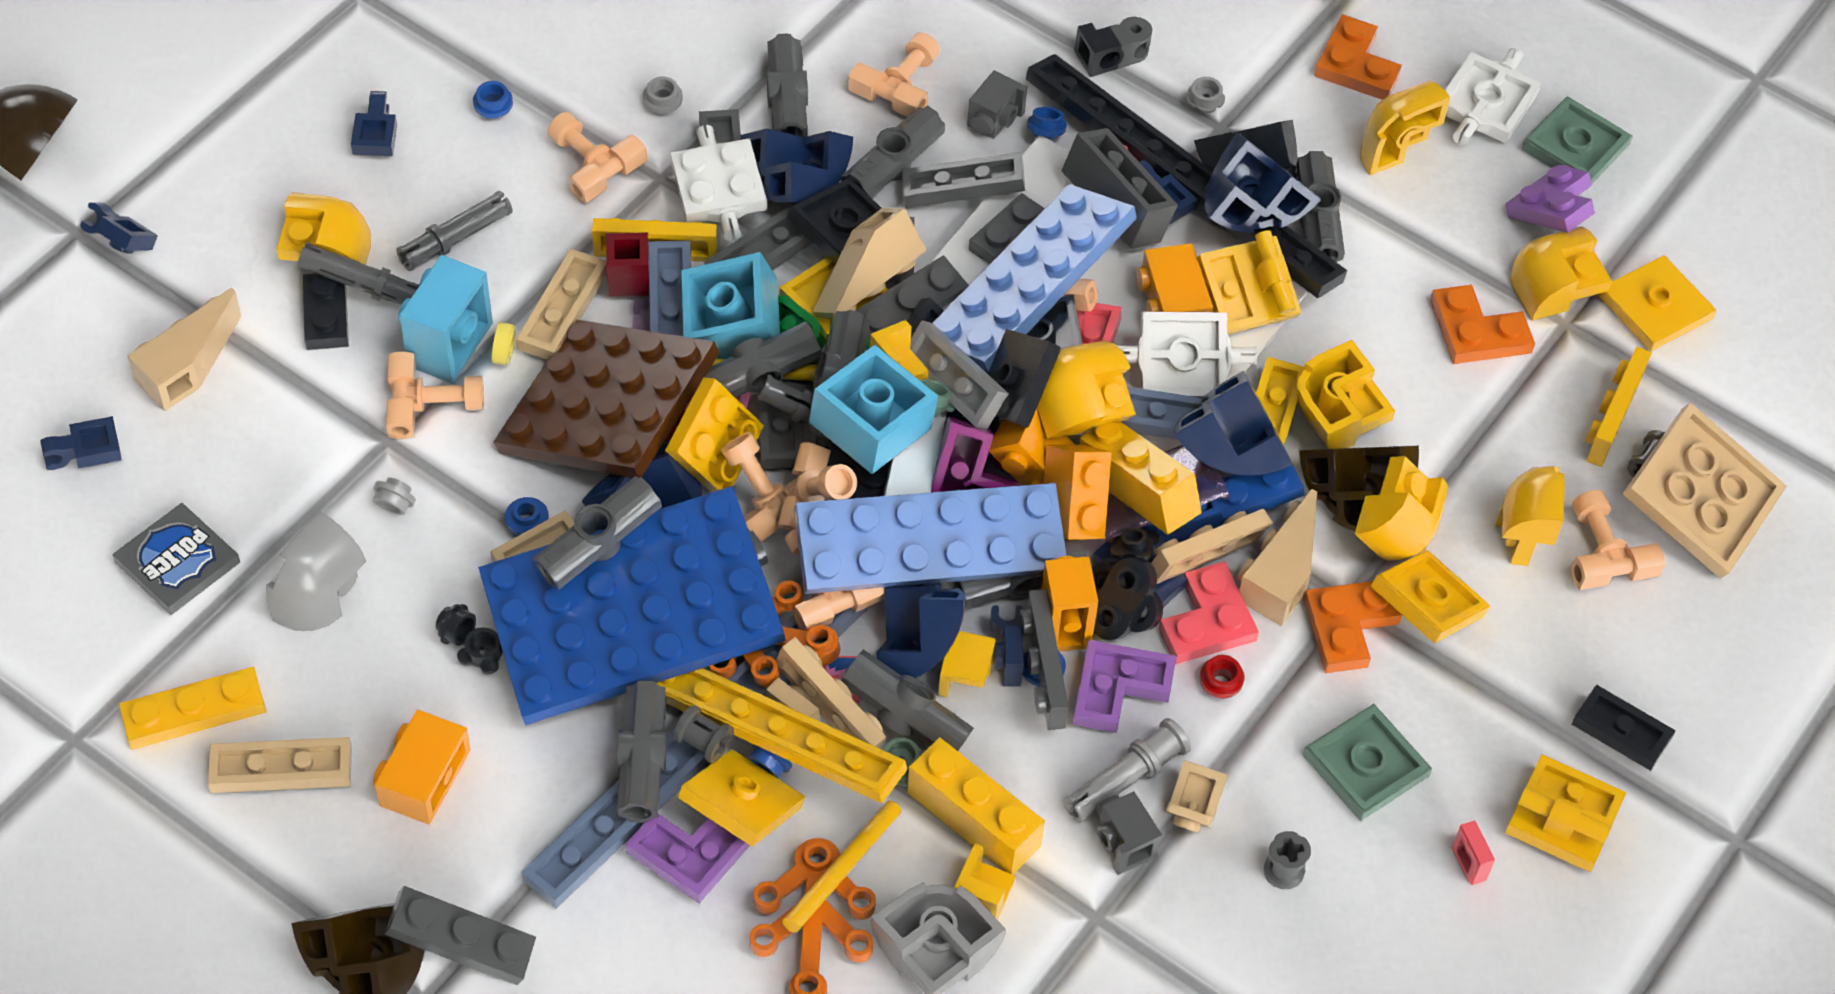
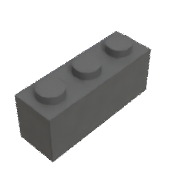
[1061,128,1178,249]

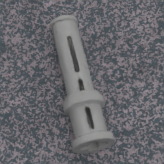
[1063,718,1191,823]

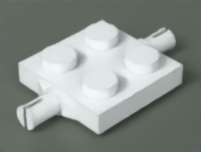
[1445,48,1541,145]
[670,125,767,241]
[1118,312,1257,398]

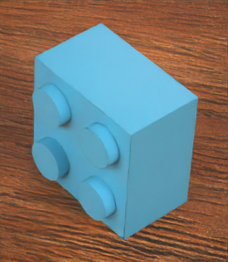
[681,252,780,359]
[398,255,493,384]
[809,345,939,474]

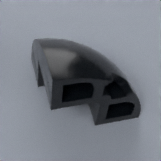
[1194,120,1298,179]

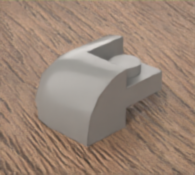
[266,511,366,631]
[871,882,1006,994]

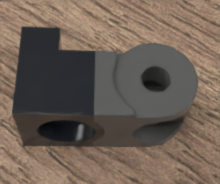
[1074,16,1153,77]

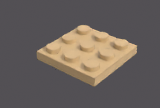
[1623,402,1787,579]

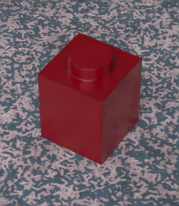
[606,232,650,297]

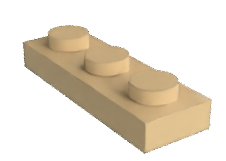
[516,248,607,360]
[1151,508,1273,584]
[776,637,886,748]
[208,737,352,793]

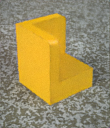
[870,320,928,380]
[938,631,996,697]
[954,843,1015,920]

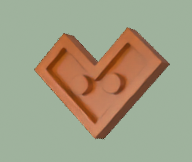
[1314,14,1402,100]
[1430,284,1535,364]
[1304,581,1402,674]

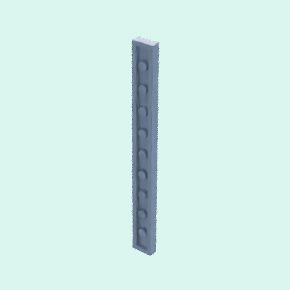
[521,595,867,909]

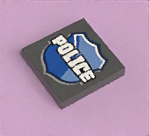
[112,503,240,615]

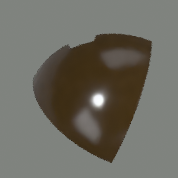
[0,84,78,180]
[1299,445,1419,532]
[291,903,425,994]

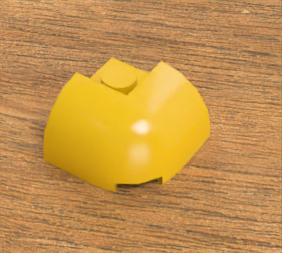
[1360,80,1451,175]
[276,192,371,265]
[1510,226,1612,321]
[1297,339,1395,449]
[1037,340,1136,440]
[1355,456,1448,561]
[1495,466,1565,566]

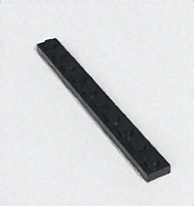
[1025,54,1348,299]

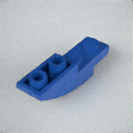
[1125,465,1305,546]

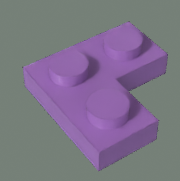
[1505,165,1595,233]
[1073,640,1177,733]
[626,814,750,904]

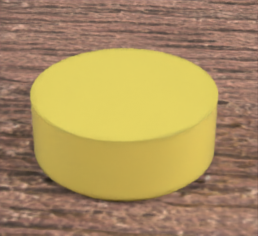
[492,322,516,366]

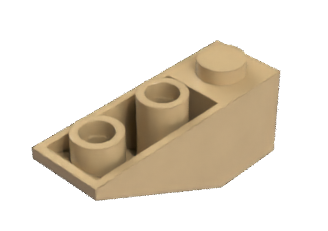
[812,208,927,318]
[127,287,242,411]
[1237,489,1317,627]

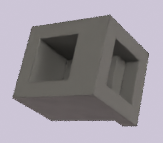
[967,70,1028,139]
[1096,791,1162,875]

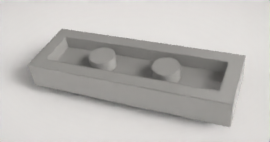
[910,321,1009,430]

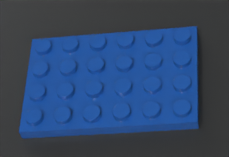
[478,486,786,726]

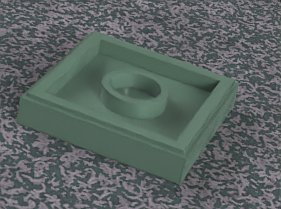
[1521,96,1633,184]
[1303,704,1432,821]

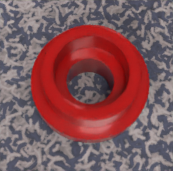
[1199,655,1245,699]

